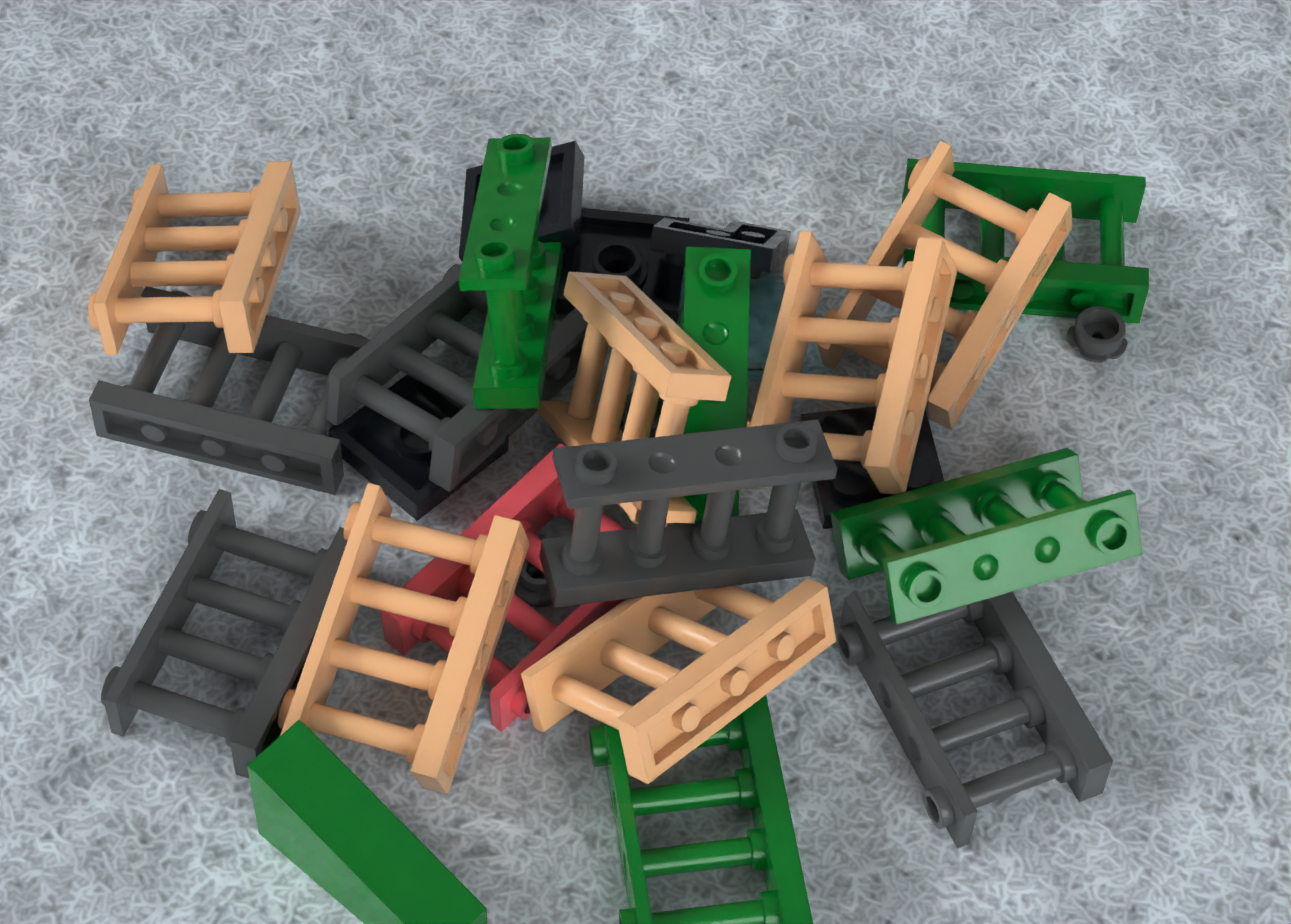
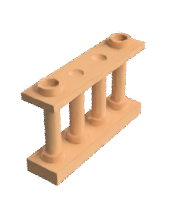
[817,141,1073,430]
[88,161,301,355]
[747,231,957,495]
[537,271,731,527]
[278,483,530,795]
[521,578,836,784]

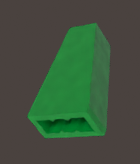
[247,720,487,924]

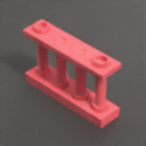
[381,443,672,732]

